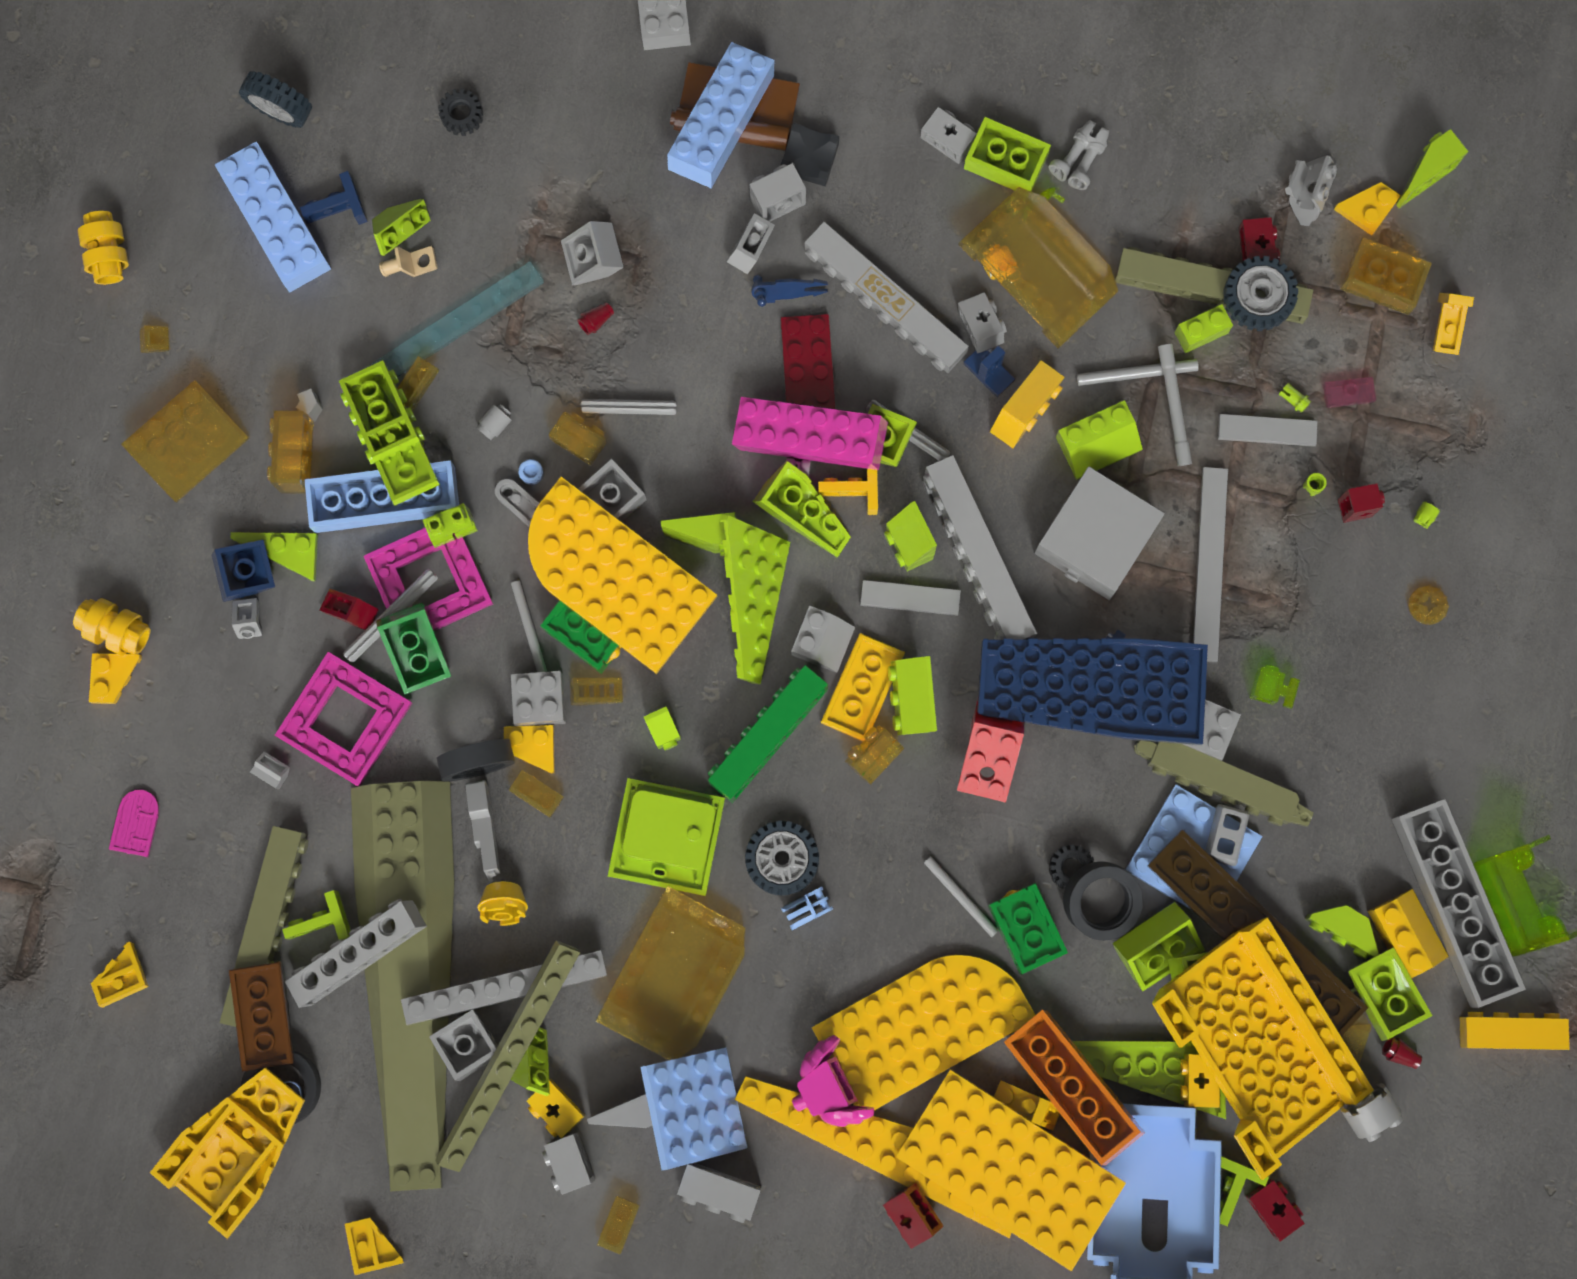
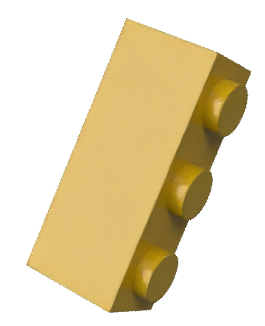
[1367,889,1449,978]

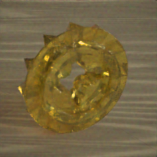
[1409,585,1449,625]

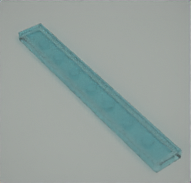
[369,262,544,377]

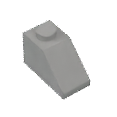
[727,213,775,274]

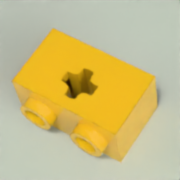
[1180,1054,1220,1108]
[527,1079,586,1138]

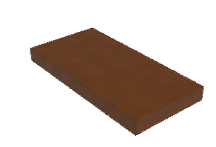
[229,962,294,1072]

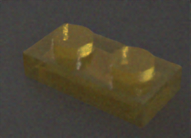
[397,356,439,410]
[509,770,564,818]
[597,1196,640,1255]

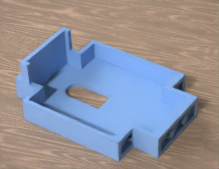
[1087,1103,1222,1279]

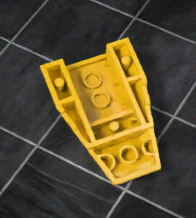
[150,1068,305,1239]

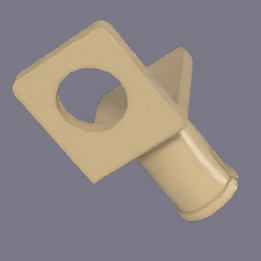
[379,246,437,277]

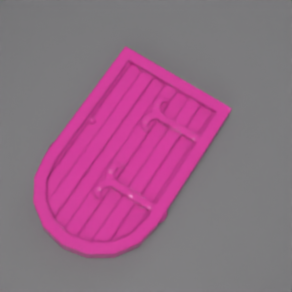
[109,790,159,857]

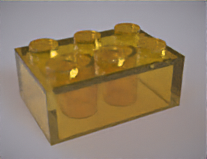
[1340,237,1432,315]
[267,411,314,494]

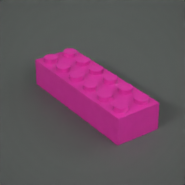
[732,397,888,470]

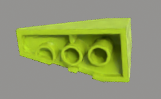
[753,461,851,557]

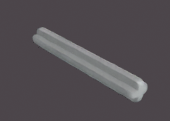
[581,399,677,415]
[866,400,950,461]

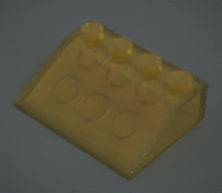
[121,380,249,503]

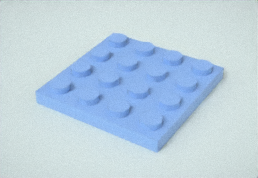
[1125,785,1263,913]
[640,1048,747,1170]

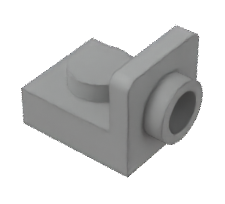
[232,598,262,639]

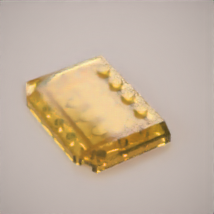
[958,187,1118,349]
[595,886,745,1060]

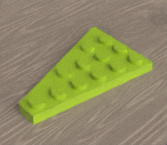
[720,515,790,684]

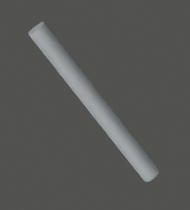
[511,581,547,673]
[924,857,999,937]

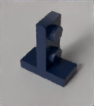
[300,171,368,225]
[964,346,1015,398]

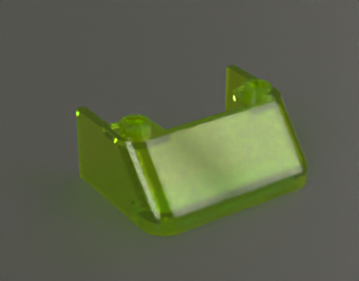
[1473,835,1577,956]

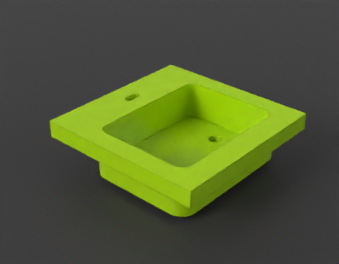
[607,778,725,896]

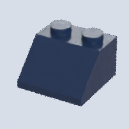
[211,540,275,602]

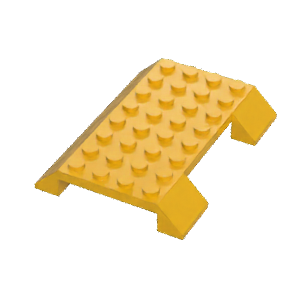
[1152,918,1374,1180]

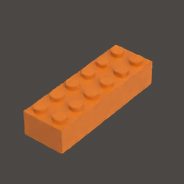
[1004,1010,1146,1165]

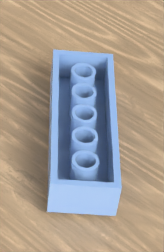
[667,42,775,188]
[215,141,331,293]
[305,461,459,533]

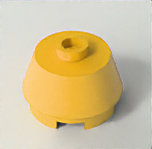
[477,881,528,926]

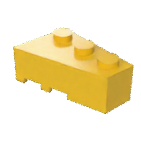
[990,361,1064,448]

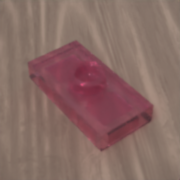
[1323,377,1376,408]

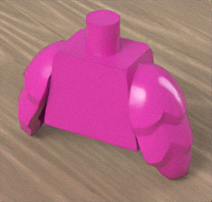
[792,1035,874,1127]

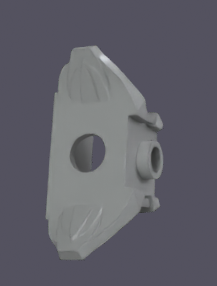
[1285,155,1337,226]

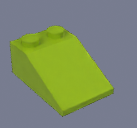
[1396,129,1469,208]
[884,501,937,572]
[661,512,736,556]
[1348,947,1433,1041]

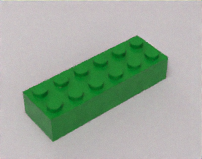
[708,665,828,804]

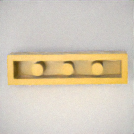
[1460,1012,1570,1050]

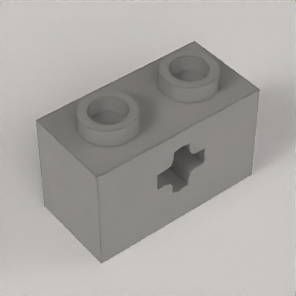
[920,107,977,164]
[958,292,1007,353]

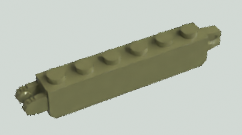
[1134,740,1314,827]

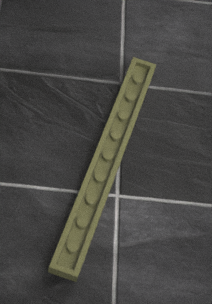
[435,940,580,1172]

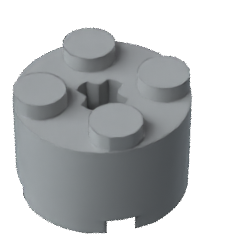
[1341,1083,1403,1142]

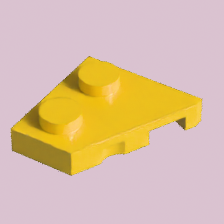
[1334,182,1401,236]
[89,653,142,704]
[504,725,555,774]
[91,942,149,1008]
[345,1217,404,1275]

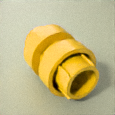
[78,211,129,285]
[73,598,150,656]

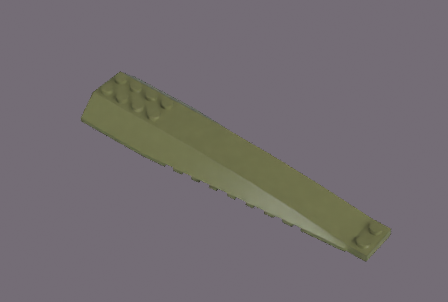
[351,781,455,1192]

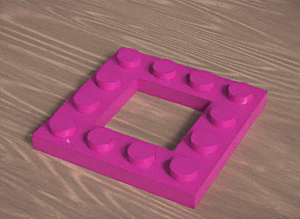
[363,528,493,631]
[275,652,412,787]

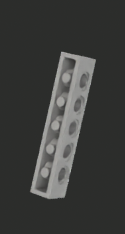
[285,899,427,1008]

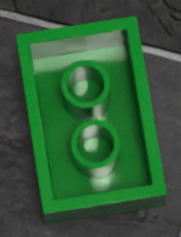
[376,602,451,694]

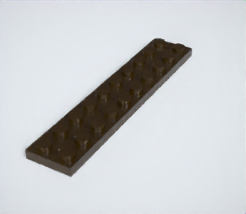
[1147,830,1368,1036]

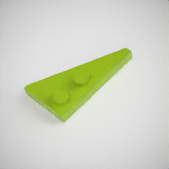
[230,532,318,581]

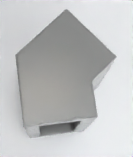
[296,389,323,422]
[250,752,290,789]

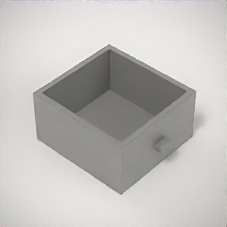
[1034,467,1165,600]

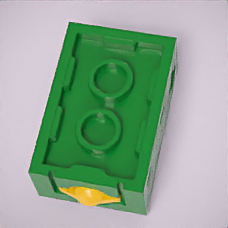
[540,601,622,674]
[988,883,1068,975]

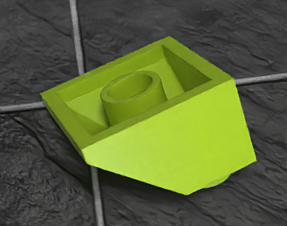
[868,404,917,467]

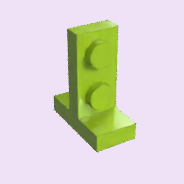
[282,890,351,940]
[1220,1156,1269,1227]

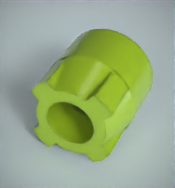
[1303,473,1327,496]
[1413,502,1440,529]

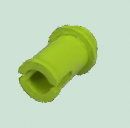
[1279,383,1311,412]

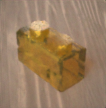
[548,412,607,466]
[845,725,904,785]

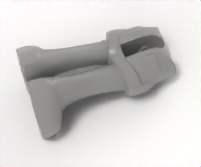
[1048,120,1110,190]

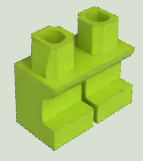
[423,503,478,548]

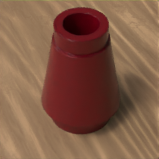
[577,302,614,335]
[1382,1037,1422,1069]

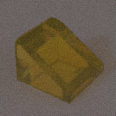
[140,325,169,353]

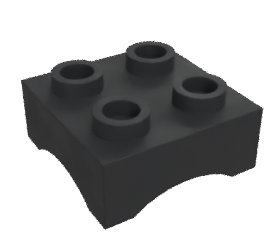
[780,123,840,187]

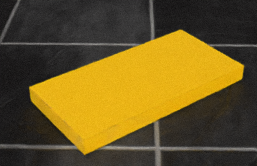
[821,633,905,743]

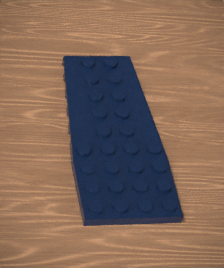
[977,639,1208,745]

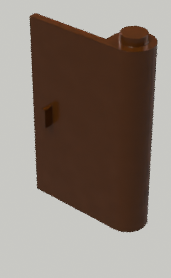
[670,62,800,151]

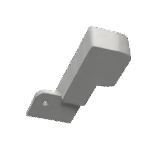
[465,780,500,882]

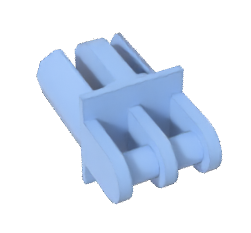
[781,887,834,930]

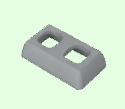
[1205,804,1250,866]

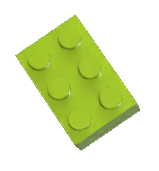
[964,117,1051,197]

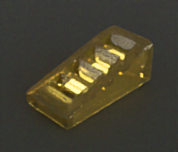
[570,678,623,705]

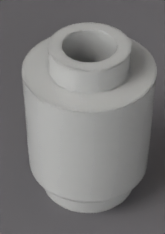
[477,404,512,440]

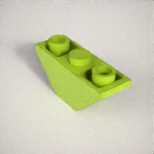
[372,199,431,256]
[1305,905,1379,960]
[510,1027,550,1096]

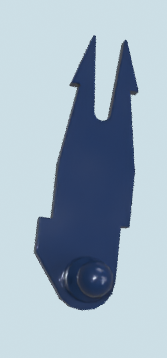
[751,275,828,307]

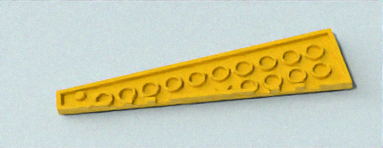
[735,1076,1012,1238]

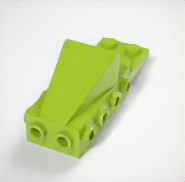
[339,360,440,506]

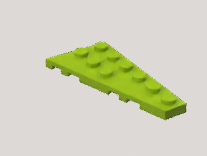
[1072,1041,1226,1119]

